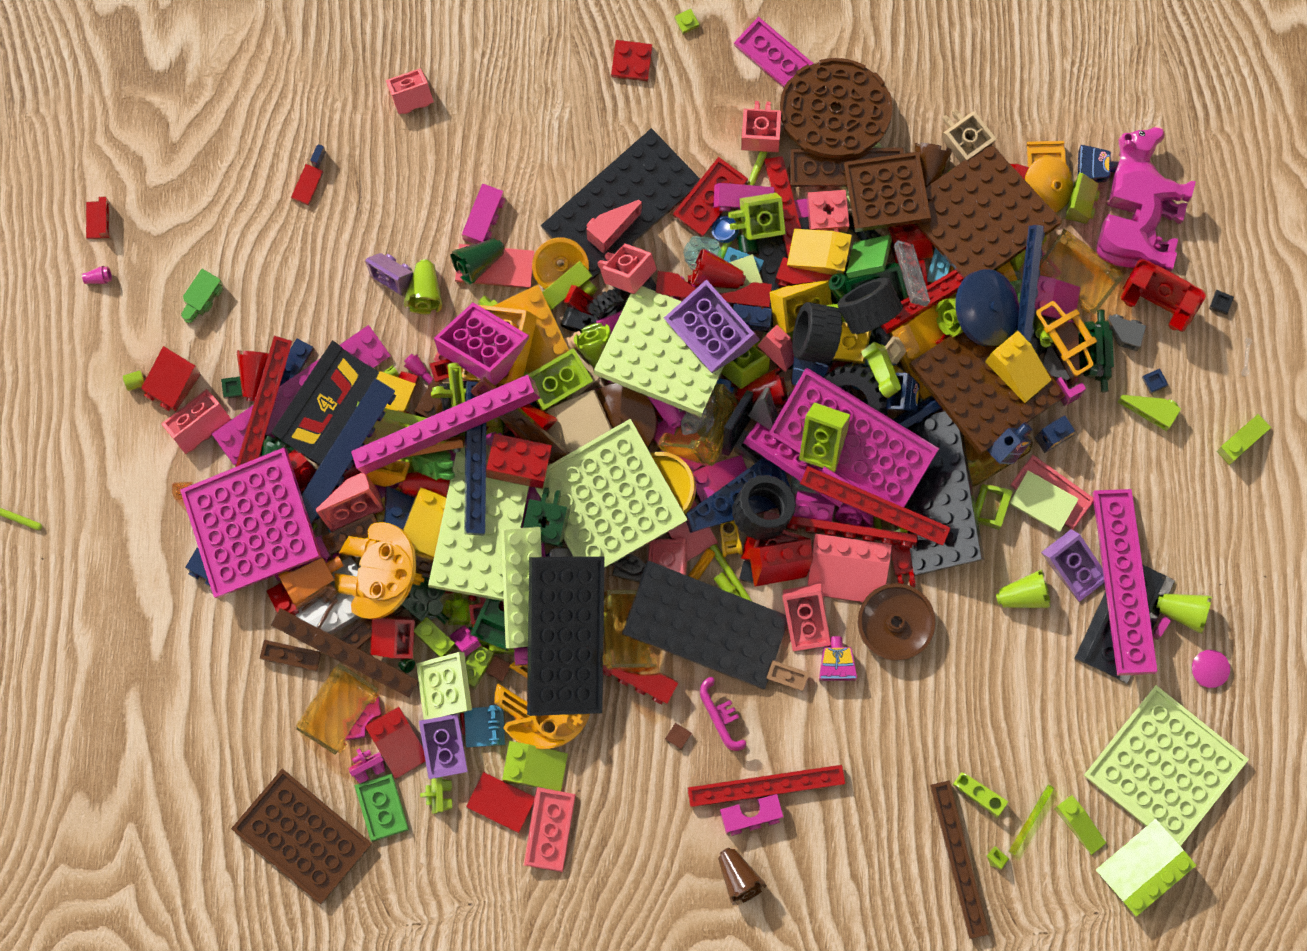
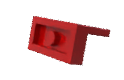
[86,197,109,239]

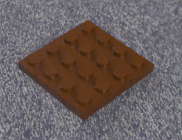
[844,152,931,232]

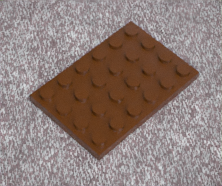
[231,768,372,905]

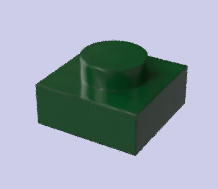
[221,376,243,399]

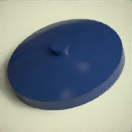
[955,269,1019,347]

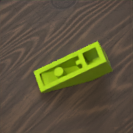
[1118,395,1181,432]
[1216,414,1271,465]
[1054,795,1107,855]

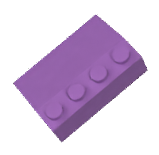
[664,280,760,373]

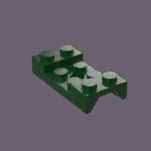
[471,598,509,651]

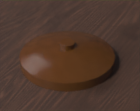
[596,383,658,448]
[857,583,936,661]

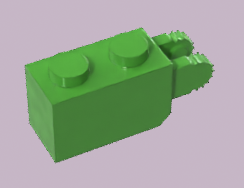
[181,268,223,323]
[412,451,455,480]

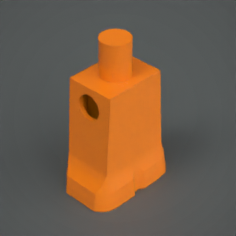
[278,556,344,607]

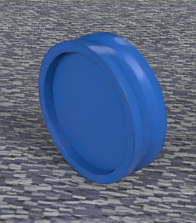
[712,216,739,243]

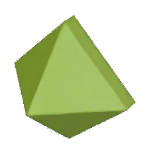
[987,846,1009,869]

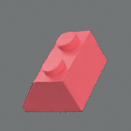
[386,68,434,114]

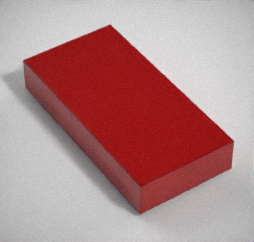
[291,164,324,206]

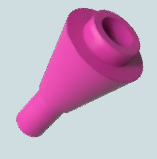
[404,354,433,385]

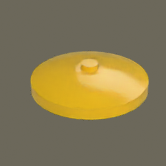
[650,452,696,514]

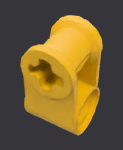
[720,521,742,557]

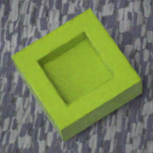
[674,9,699,34]

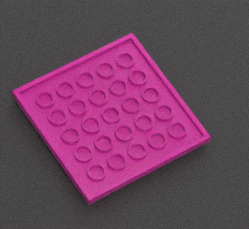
[180,448,321,598]

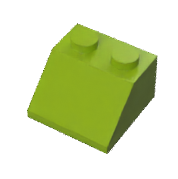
[1065,172,1100,224]

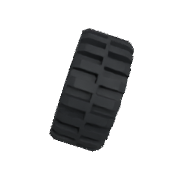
[825,364,888,416]

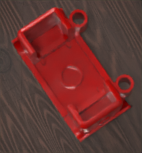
[1120,259,1206,332]

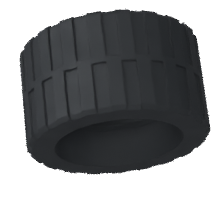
[837,277,903,334]
[792,302,842,364]
[732,475,796,541]

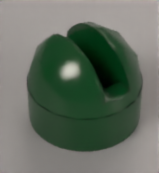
[398,658,415,673]

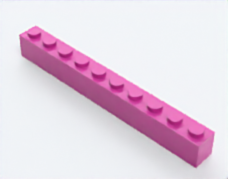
[351,375,541,474]

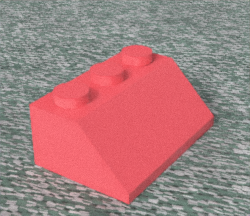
[162,389,231,454]

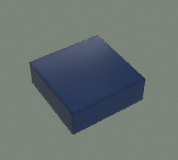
[310,144,326,169]
[1142,368,1168,394]

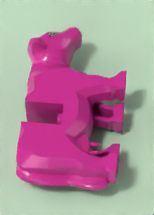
[1096,126,1196,272]

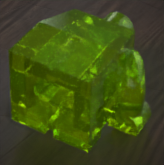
[442,592,471,625]

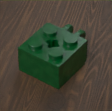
[523,487,570,547]

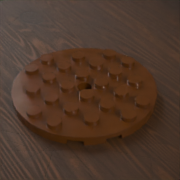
[780,58,893,159]

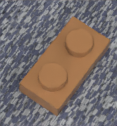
[766,660,809,692]

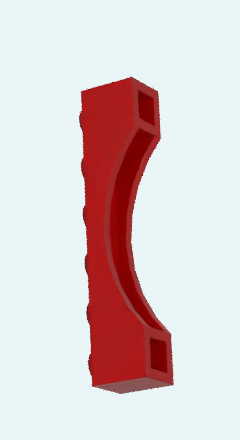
[656,271,772,309]
[603,655,678,705]

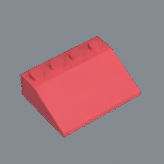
[807,534,892,602]

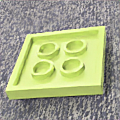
[416,652,472,720]

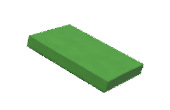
[846,235,892,278]
[354,774,409,842]

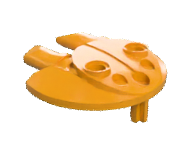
[334,522,424,619]
[495,661,590,749]

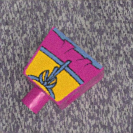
[819,636,857,681]

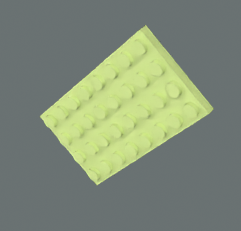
[428,445,529,601]

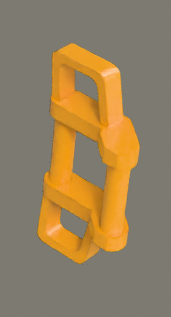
[1036,301,1098,376]

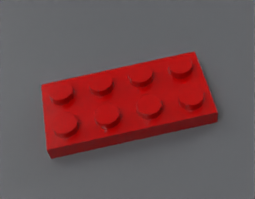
[673,157,748,238]

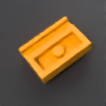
[1026,141,1066,167]

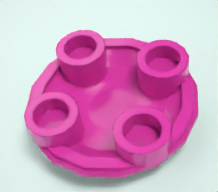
[1192,650,1230,688]

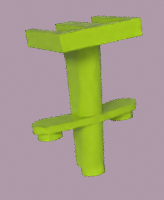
[431,363,466,438]

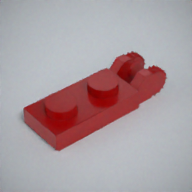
[891,543,916,587]

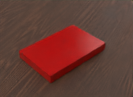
[466,772,535,833]

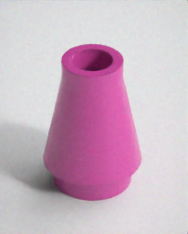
[82,266,112,284]

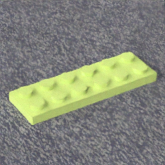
[501,527,542,648]

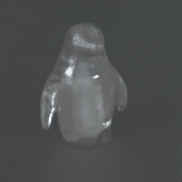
[679,396,715,435]

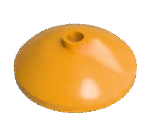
[1025,157,1073,212]
[532,238,589,289]

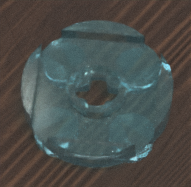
[683,236,721,270]

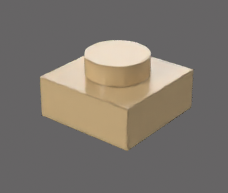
[885,336,907,364]

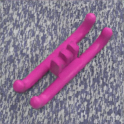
[700,677,746,751]

